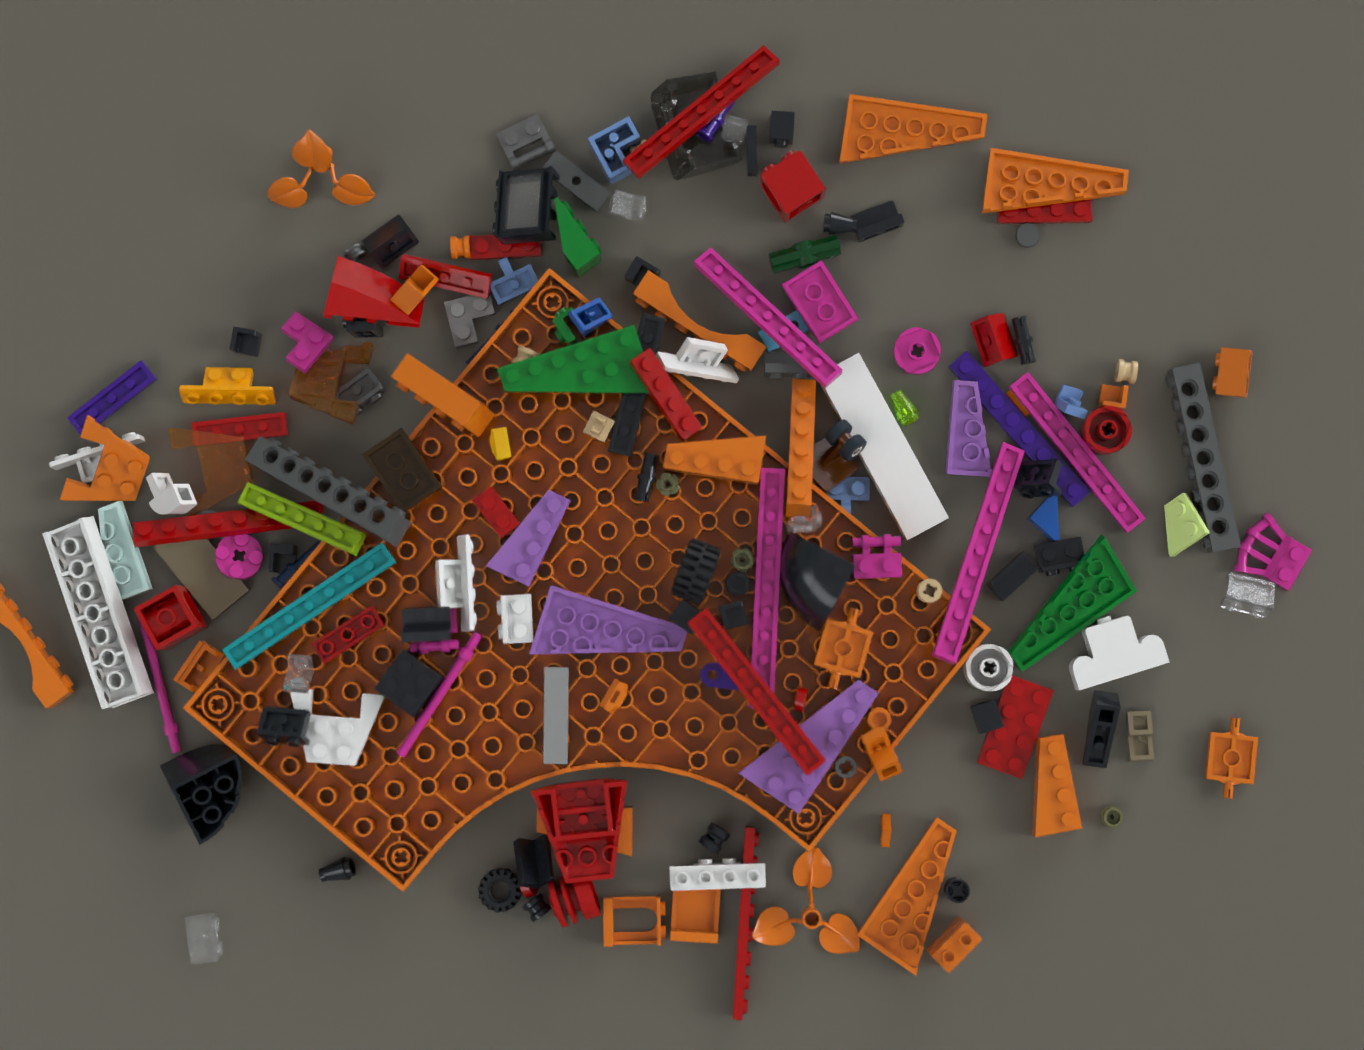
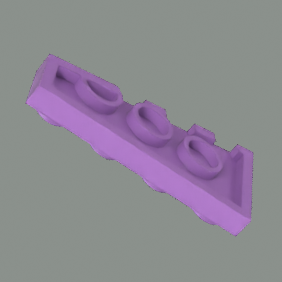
[945,380,992,477]
[486,490,571,587]

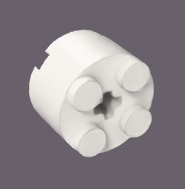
[963,644,1013,692]

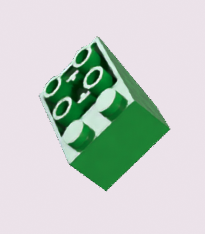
[555,197,602,278]

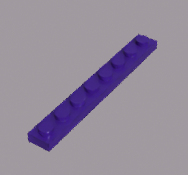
[949,351,1091,507]

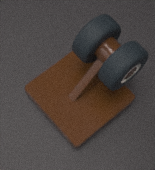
[812,419,867,493]

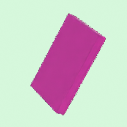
[782,260,859,344]

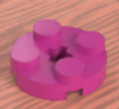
[893,327,941,375]
[215,534,263,580]

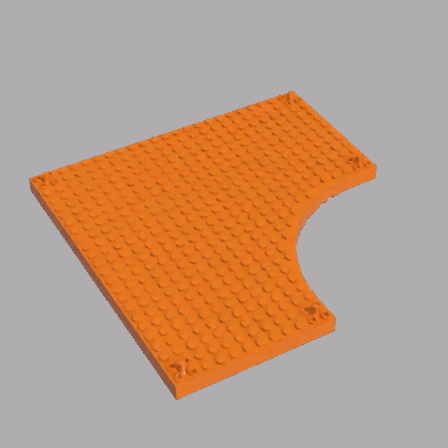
[183,268,991,892]

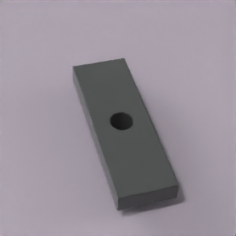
[543,151,611,212]

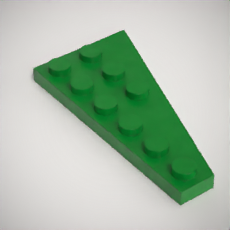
[497,325,650,394]
[1007,534,1137,672]

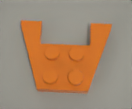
[60,415,150,501]

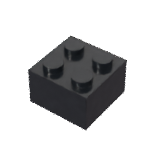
[374,649,445,717]

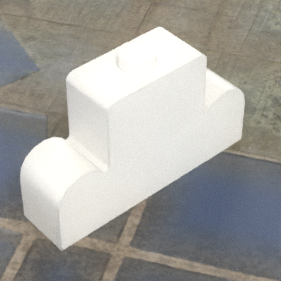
[1069,616,1170,690]

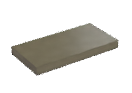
[154,539,250,620]

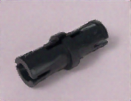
[1011,316,1036,365]
[634,453,659,503]

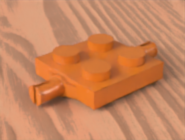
[813,608,873,689]
[1204,717,1258,799]

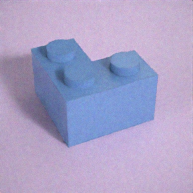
[588,116,641,184]

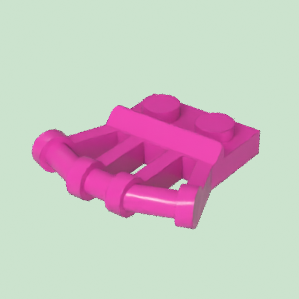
[1233,512,1312,591]

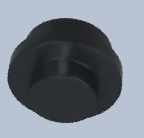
[726,572,750,596]

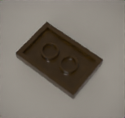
[362,427,442,513]

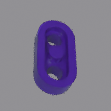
[700,663,739,690]

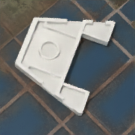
[290,688,385,766]

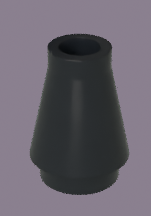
[823,212,857,235]
[319,857,356,882]

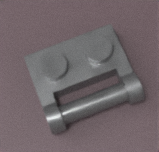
[496,114,556,171]

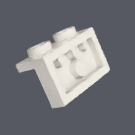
[497,594,534,644]

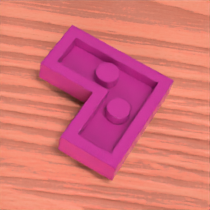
[281,311,334,374]

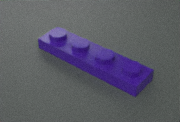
[67,360,158,435]

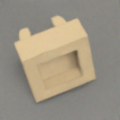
[583,411,615,443]

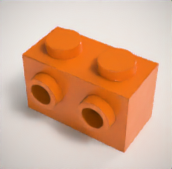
[1212,347,1253,398]

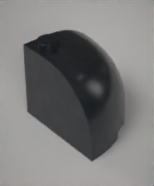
[780,534,856,631]
[160,744,242,845]

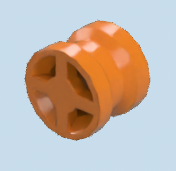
[450,235,471,260]

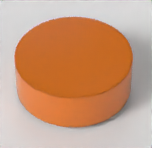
[867,707,891,730]

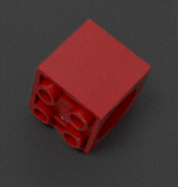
[759,150,826,223]
[133,585,208,650]

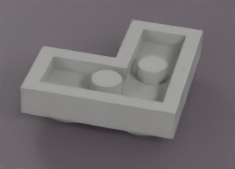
[444,295,495,348]

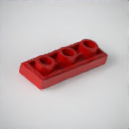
[311,605,386,664]

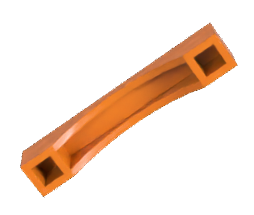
[633,270,767,373]
[785,379,816,518]
[0,583,75,709]

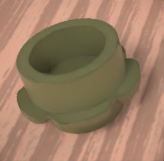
[656,472,679,496]
[730,549,754,572]
[1100,805,1124,829]

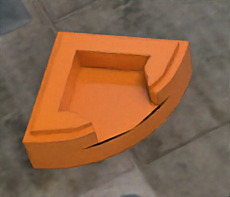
[880,813,892,847]

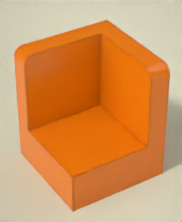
[1097,384,1129,410]

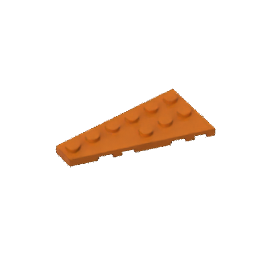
[839,94,988,164]
[981,148,1129,214]
[857,817,957,976]

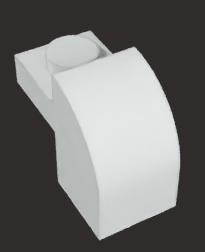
[146,473,197,515]

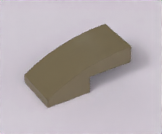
[1126,711,1154,762]

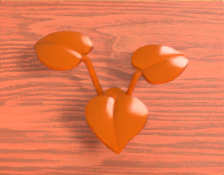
[267,129,376,208]
[752,847,860,954]

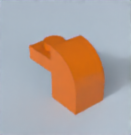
[861,726,903,781]

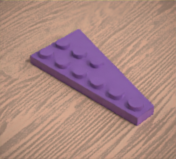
[529,585,687,654]
[738,680,879,814]

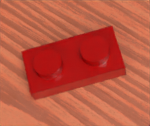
[472,486,520,539]

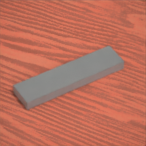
[543,667,569,764]

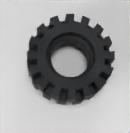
[478,868,521,913]

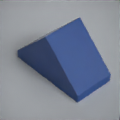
[568,297,613,338]
[1027,496,1060,542]

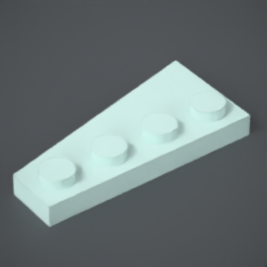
[98,501,153,601]

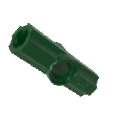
[768,235,842,274]

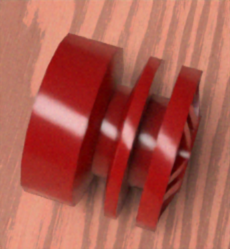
[548,876,602,928]

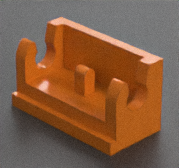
[173,640,226,693]

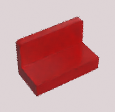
[970,313,1018,367]

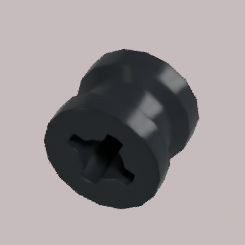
[522,893,552,922]

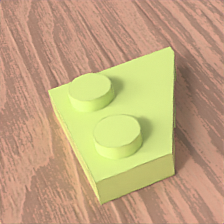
[1164,493,1210,557]

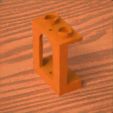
[603,895,666,947]

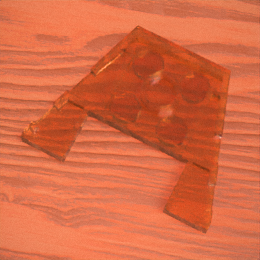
[289,342,374,424]
[168,427,253,516]

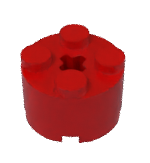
[1080,406,1132,455]

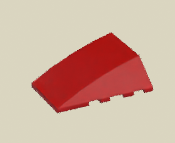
[323,256,425,328]
[531,778,627,883]

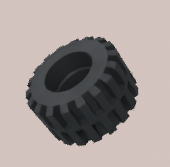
[671,538,721,605]

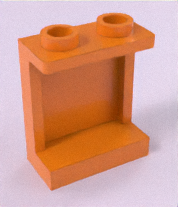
[670,889,721,944]
[926,916,982,973]

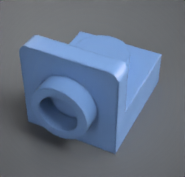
[1054,384,1088,419]

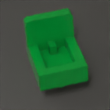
[552,307,577,346]

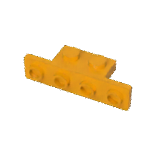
[179,367,276,405]

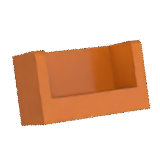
[390,265,439,315]

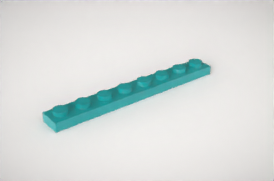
[222,542,397,670]

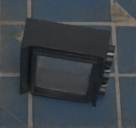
[492,166,560,244]

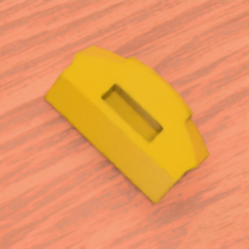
[490,427,512,461]

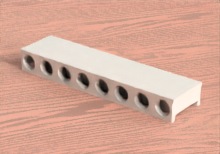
[819,353,949,540]
[42,516,154,709]

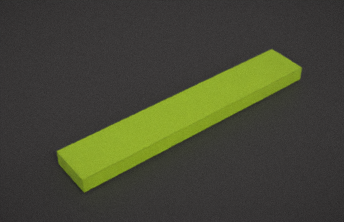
[237,482,367,556]

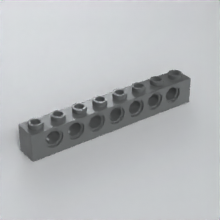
[1166,363,1241,553]
[245,436,412,547]

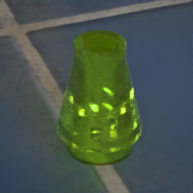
[890,390,920,426]

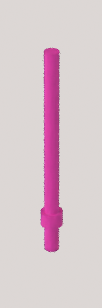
[138,618,181,754]
[396,631,483,758]

